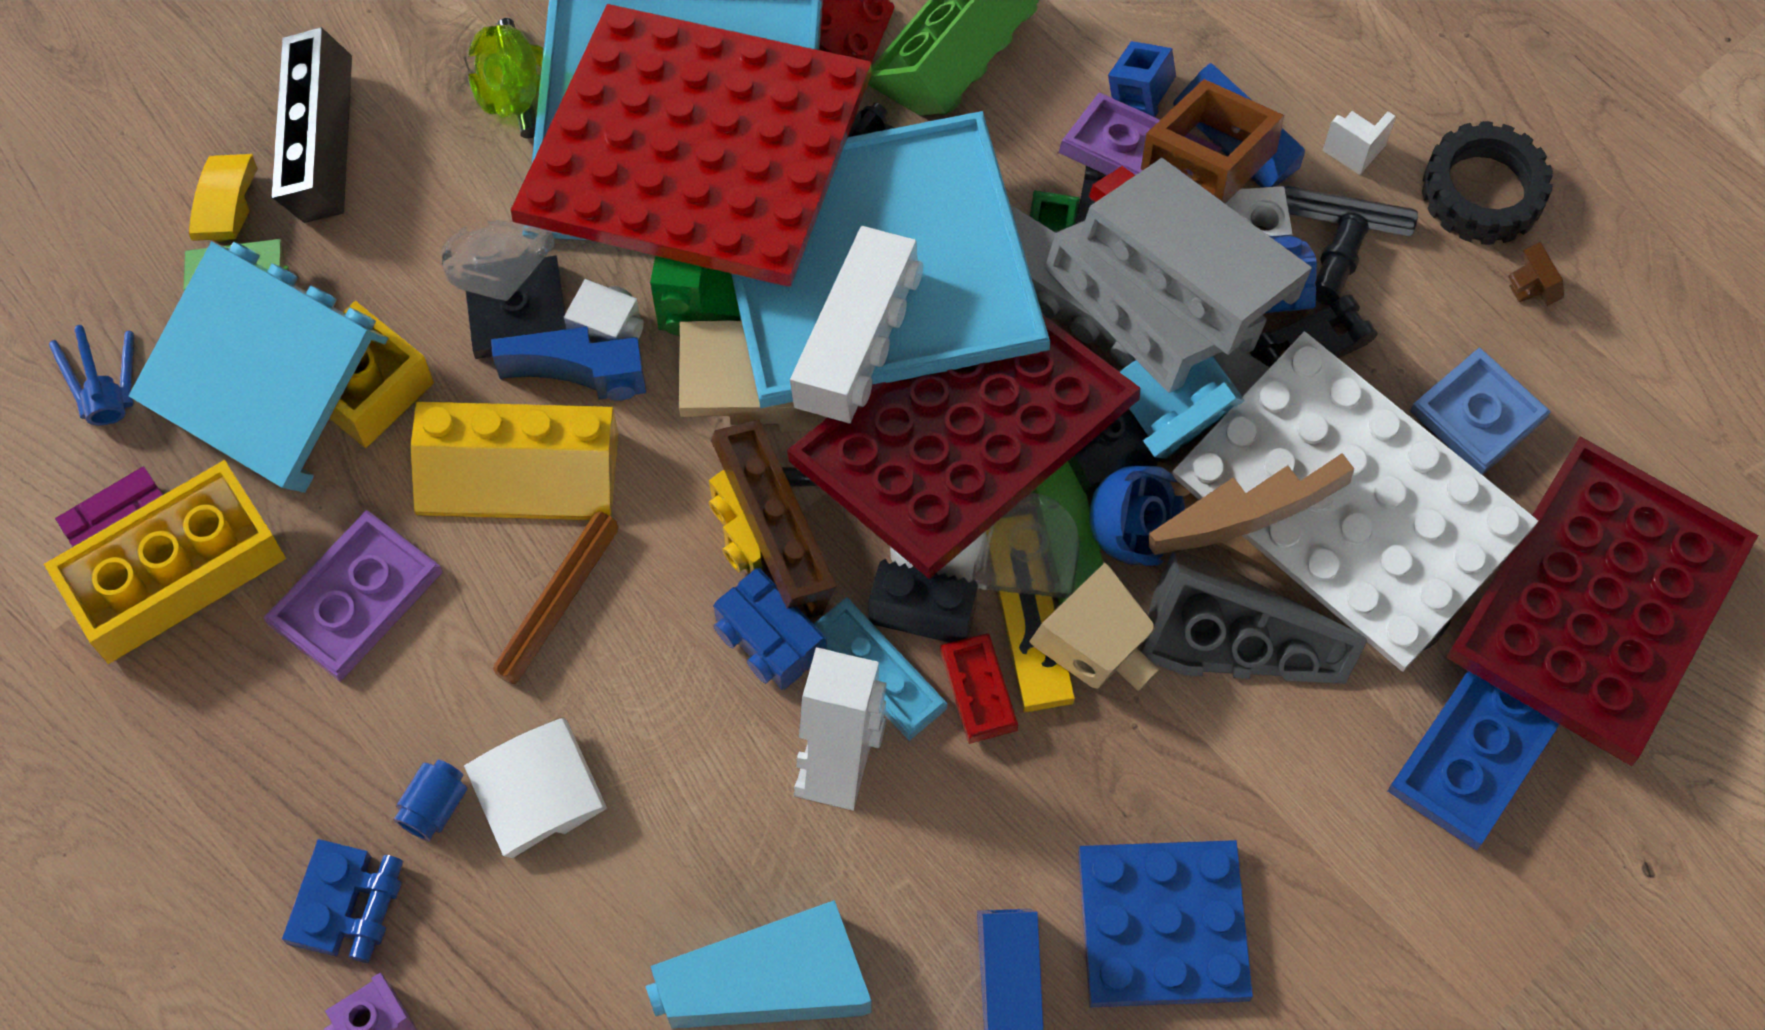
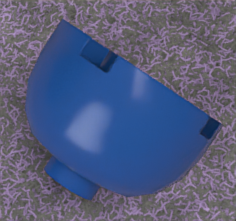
[1089,466,1185,566]

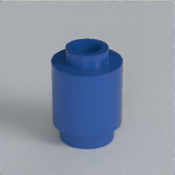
[393,759,467,841]

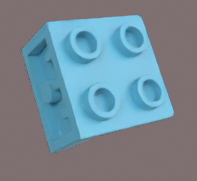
[1120,356,1244,459]

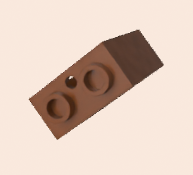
[1141,79,1285,204]

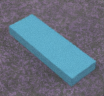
[814,597,948,741]

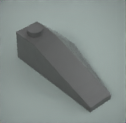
[1139,551,1367,684]

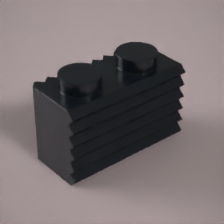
[868,558,978,643]

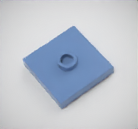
[1410,347,1551,475]

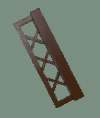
[711,419,837,619]

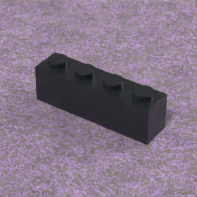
[272,27,352,223]

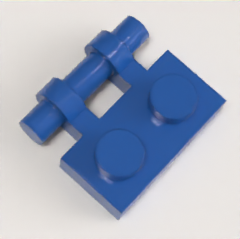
[282,839,404,963]

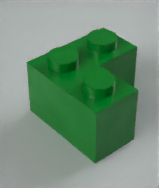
[650,256,741,336]

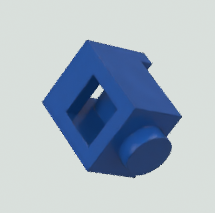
[1108,41,1176,117]

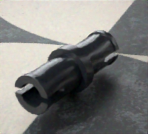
[1315,214,1369,306]

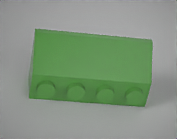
[868,0,1039,116]

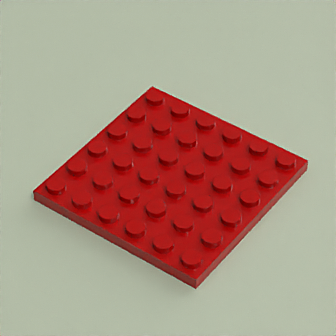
[510,4,872,287]

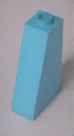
[646,900,872,1029]

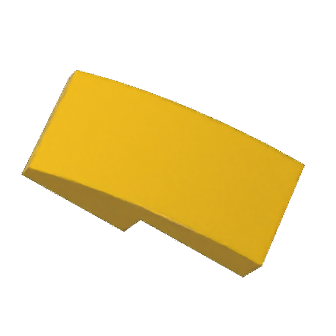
[189,154,258,242]
[708,469,763,574]

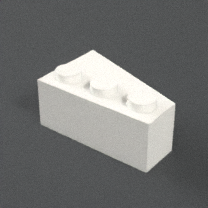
[794,647,887,811]

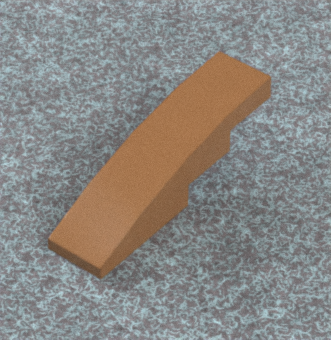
[1149,453,1354,555]

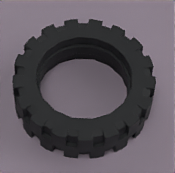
[1422,121,1553,245]

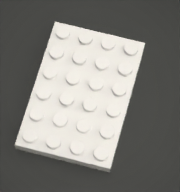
[1173,331,1538,672]

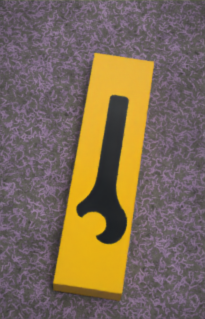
[987,515,1075,713]

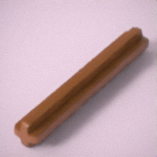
[493,511,619,684]

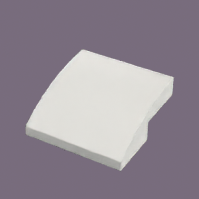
[464,718,607,858]

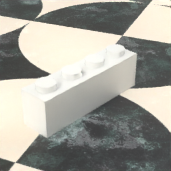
[790,226,923,423]

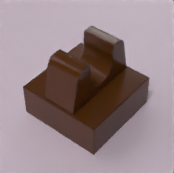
[1508,242,1564,306]

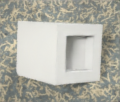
[1322,111,1396,175]

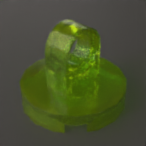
[468,25,544,118]

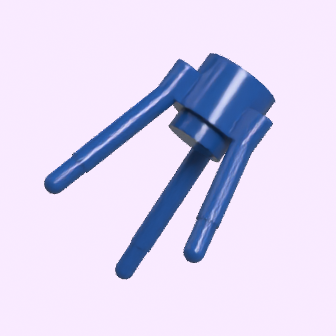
[49,325,134,426]

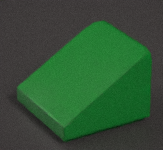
[1030,190,1080,233]

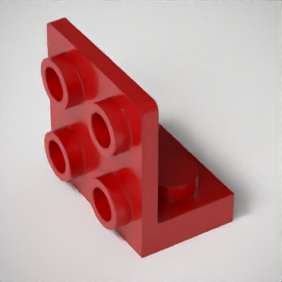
[819,0,895,62]

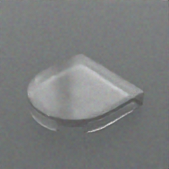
[441,220,555,301]
[972,493,1080,598]

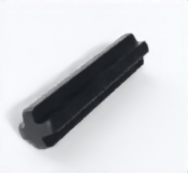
[1284,186,1418,236]

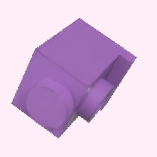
[323,972,416,1030]

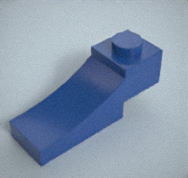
[491,327,646,401]

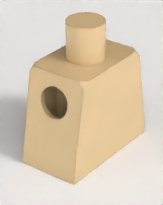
[1029,563,1159,691]

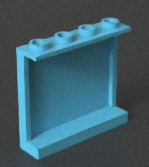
[129,241,388,493]

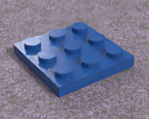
[1078,840,1253,1008]

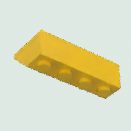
[411,401,619,520]
[43,460,287,664]

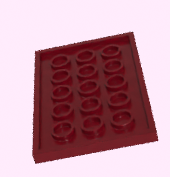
[787,314,1141,579]
[1446,436,1759,767]

